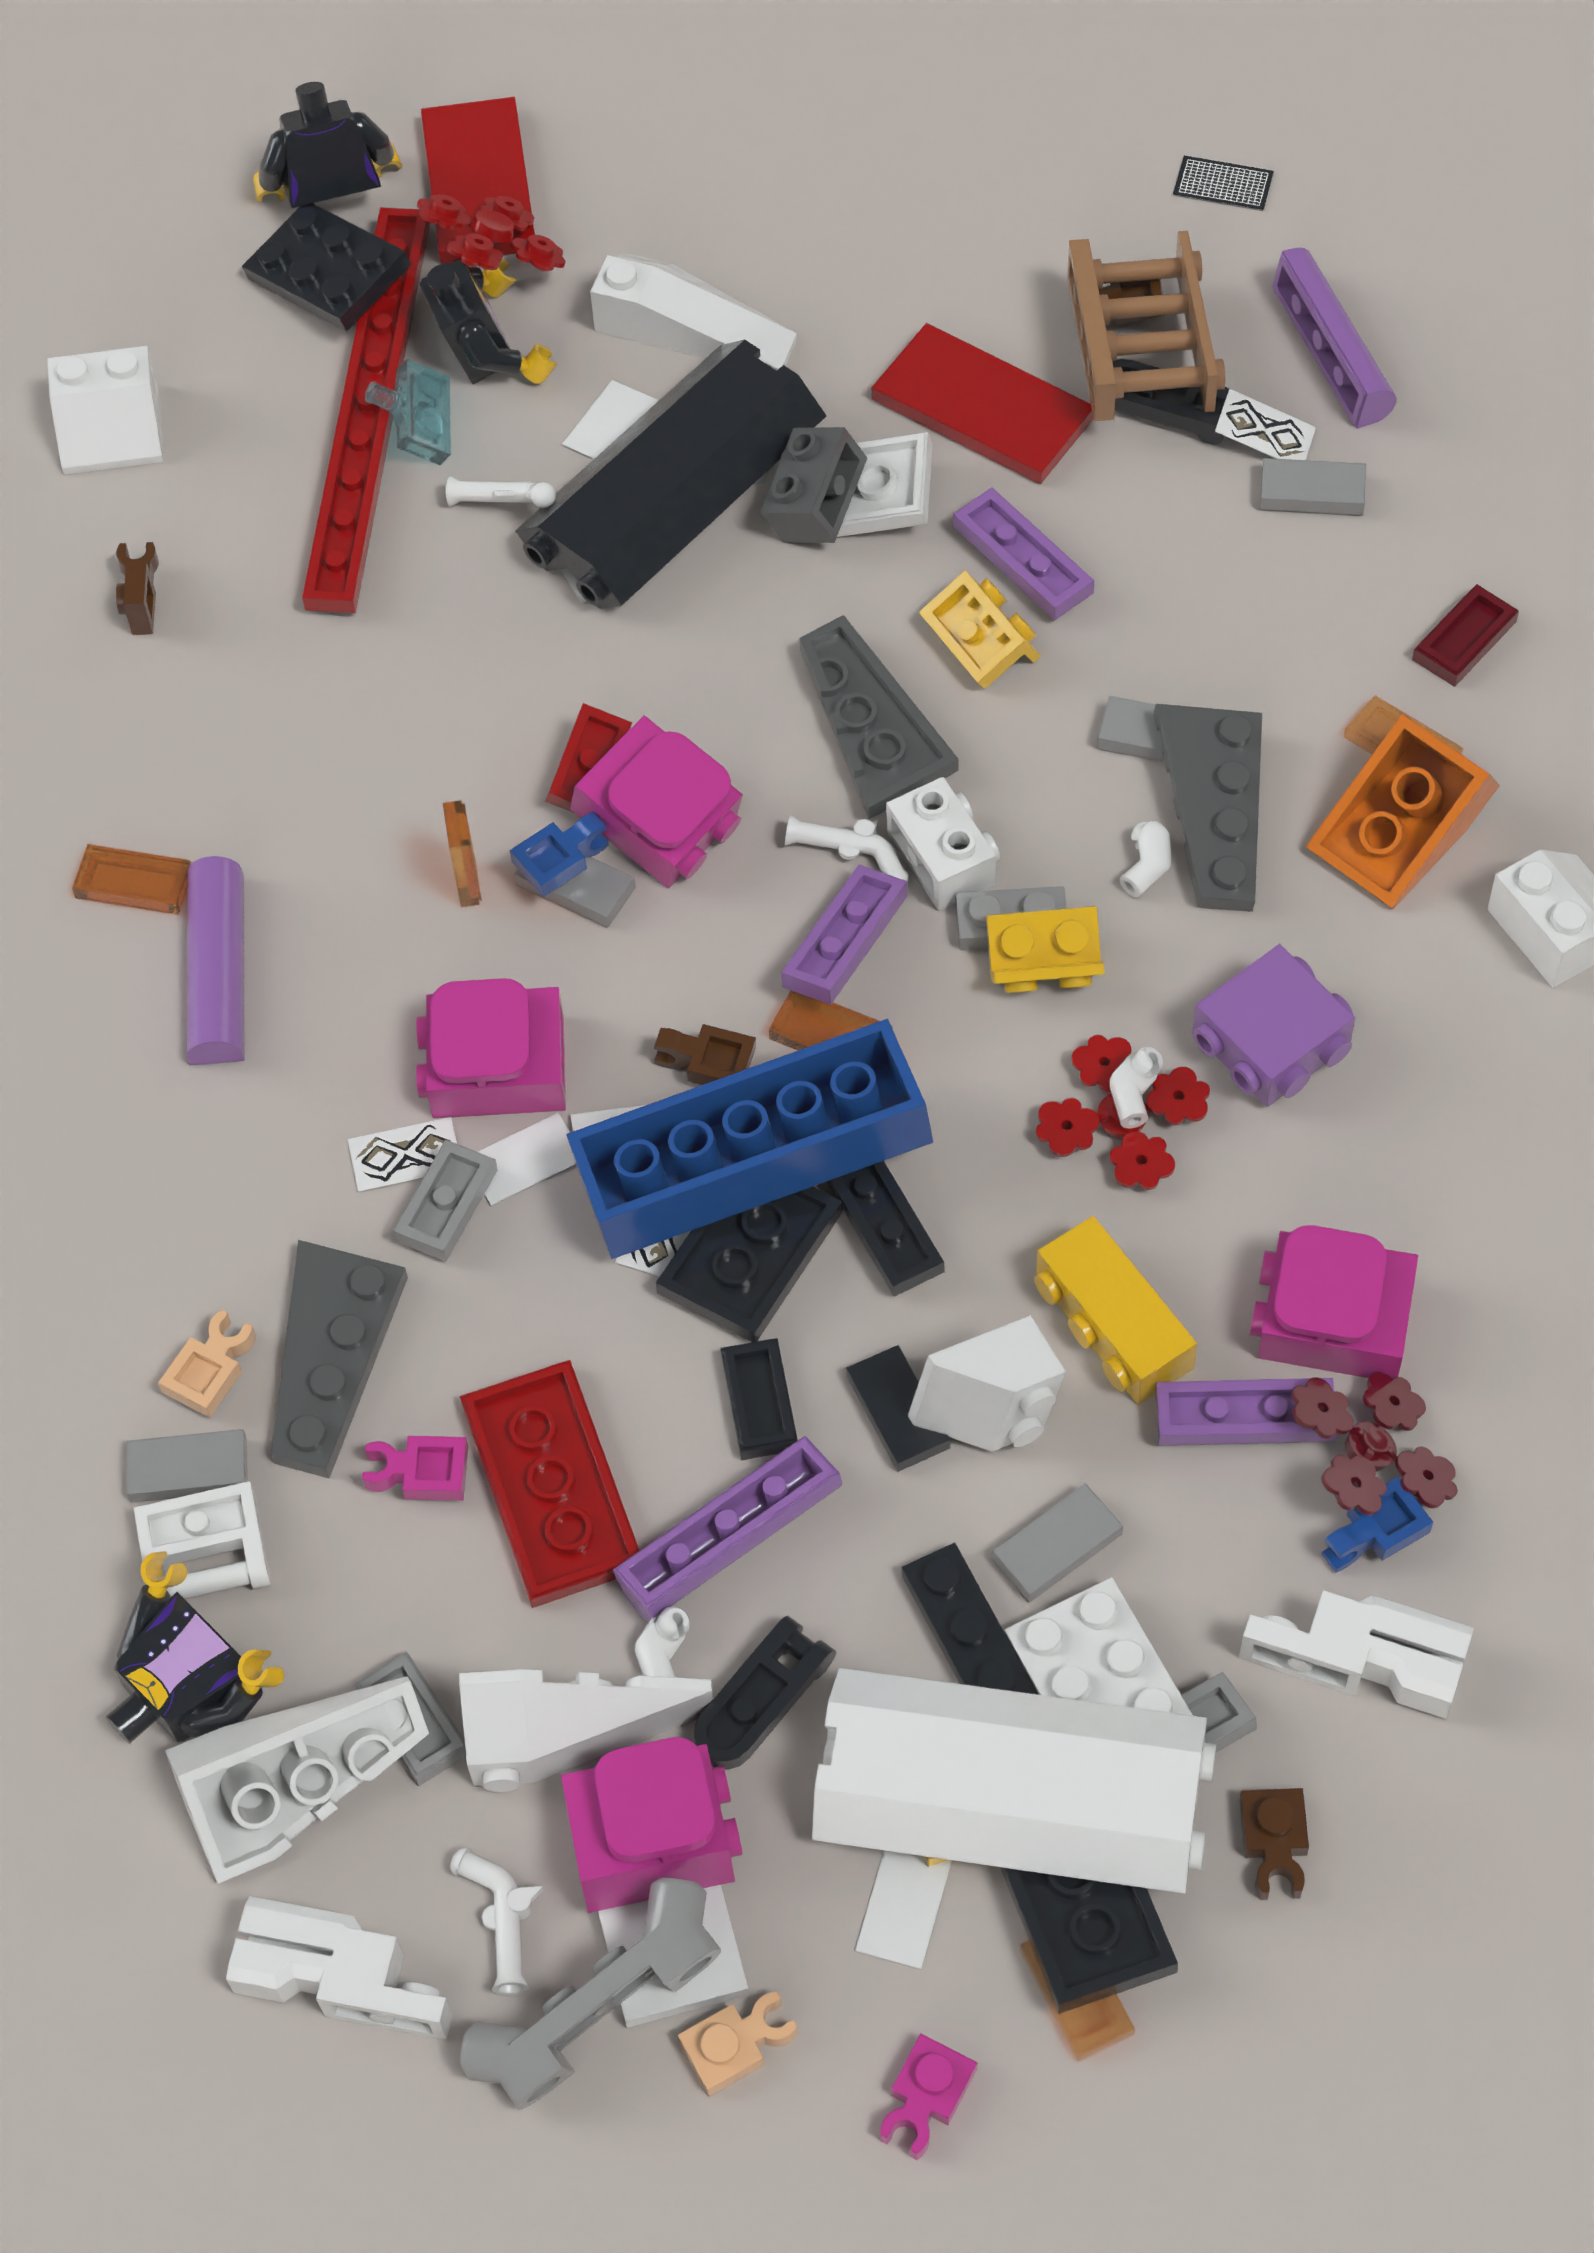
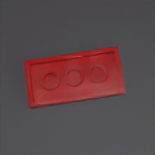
[421,96,535,263]
[871,323,1093,484]
[460,1360,640,1608]

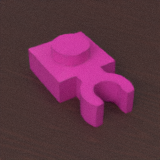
[362,1436,469,1501]
[880,2033,978,2160]

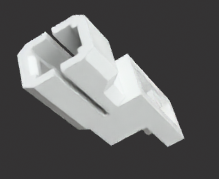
[1239,1590,1474,1719]
[226,1896,453,2040]

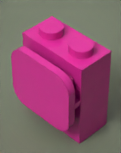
[570,715,743,889]
[416,978,566,1118]
[1250,1225,1419,1380]
[561,1737,743,1913]

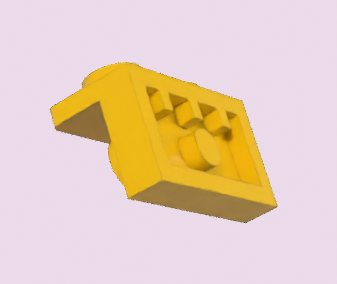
[919,570,1041,689]
[986,905,1105,993]

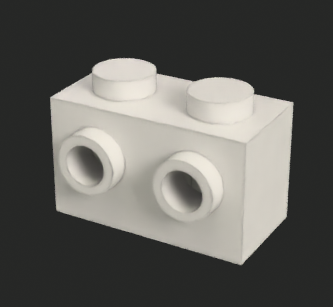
[886,777,1000,911]

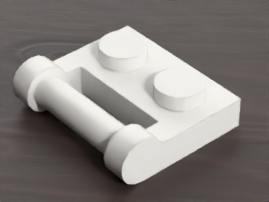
[134,1481,271,1599]

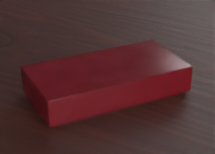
[1412,584,1519,687]

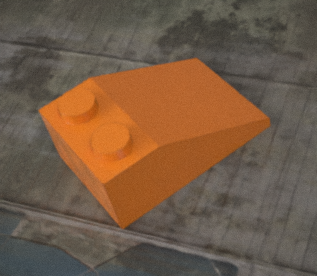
[1305,714,1500,909]

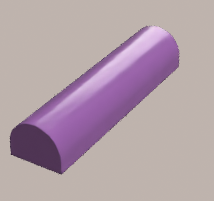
[1272,248,1397,429]
[187,856,245,1065]
[613,1436,842,1622]

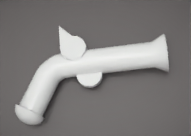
[446,476,556,508]
[785,814,909,882]
[450,1848,544,1995]

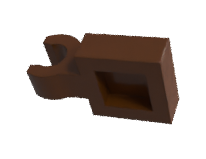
[116,542,159,635]
[654,1024,756,1085]

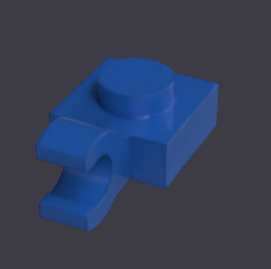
[509,812,609,897]
[1322,1477,1434,1573]

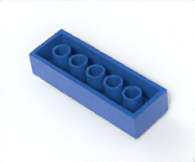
[566,1018,934,1260]

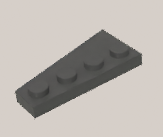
[799,615,959,819]
[1153,703,1262,912]
[271,1240,408,1478]

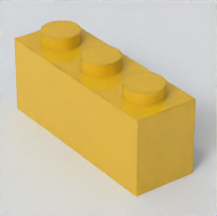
[1034,1215,1198,1405]

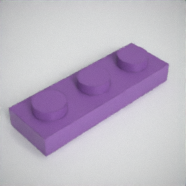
[953,487,1094,620]
[781,864,908,1005]
[1155,1378,1337,1445]

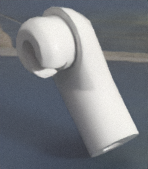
[1120,821,1171,898]
[1110,1047,1164,1129]
[635,1606,690,1677]

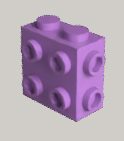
[1192,943,1355,1107]

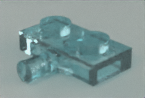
[365,359,451,466]

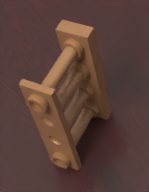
[1067,231,1225,421]

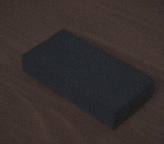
[720,1338,798,1461]
[846,1345,950,1472]

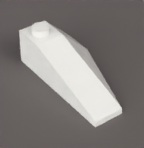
[590,253,797,371]
[459,1669,714,1792]
[165,1676,429,1884]

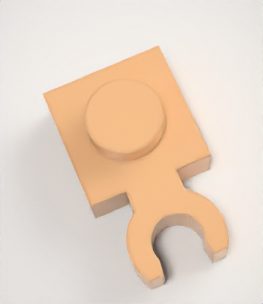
[158,1310,256,1418]
[677,1992,798,2096]

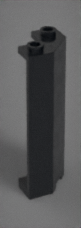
[515,339,827,609]

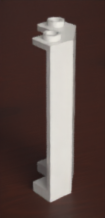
[812,1668,1216,1894]

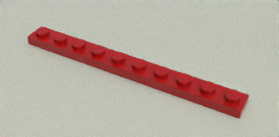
[302,207,430,613]

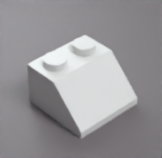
[47,346,164,475]
[1487,849,1594,988]
[908,1315,1066,1452]

